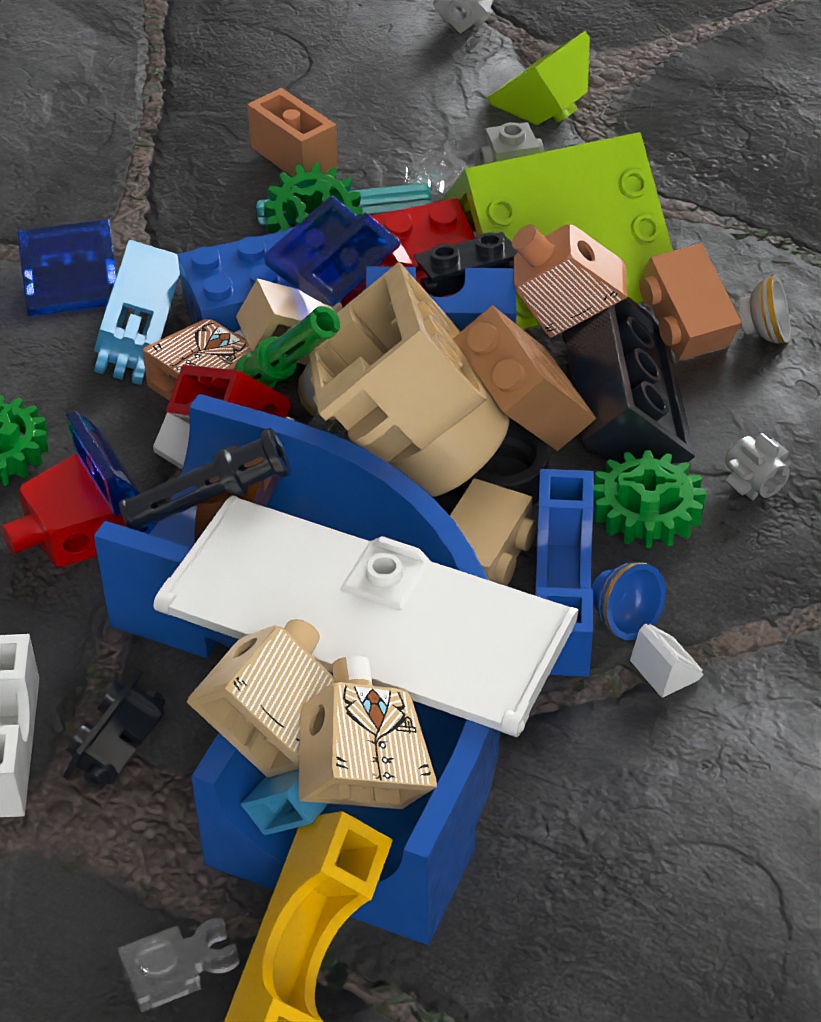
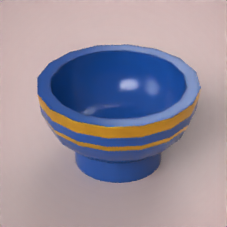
[592,562,666,641]

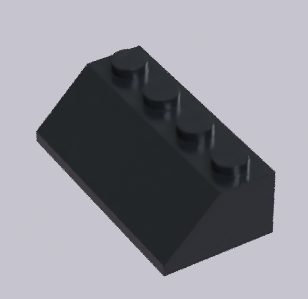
[562,296,696,464]

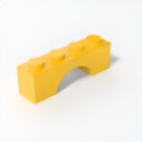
[224,811,393,1022]

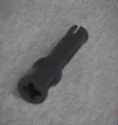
[119,428,291,531]

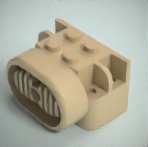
[309,262,509,497]

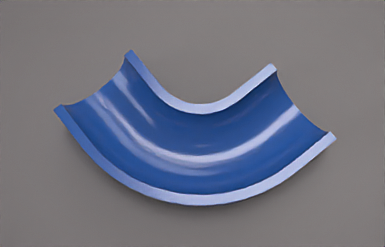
[94,394,500,946]

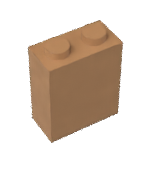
[453,305,597,451]

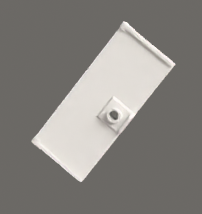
[153,495,578,737]

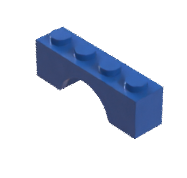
[535,469,594,677]

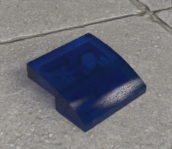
[264,195,401,307]
[17,219,117,316]
[66,411,158,534]

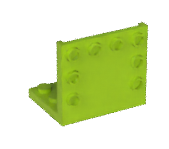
[441,132,673,330]

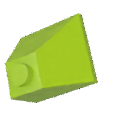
[486,31,590,125]

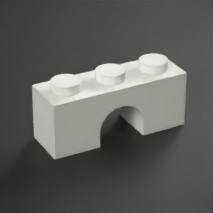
[0,634,39,817]

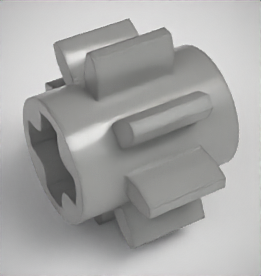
[725,433,790,500]

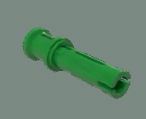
[235,306,340,389]

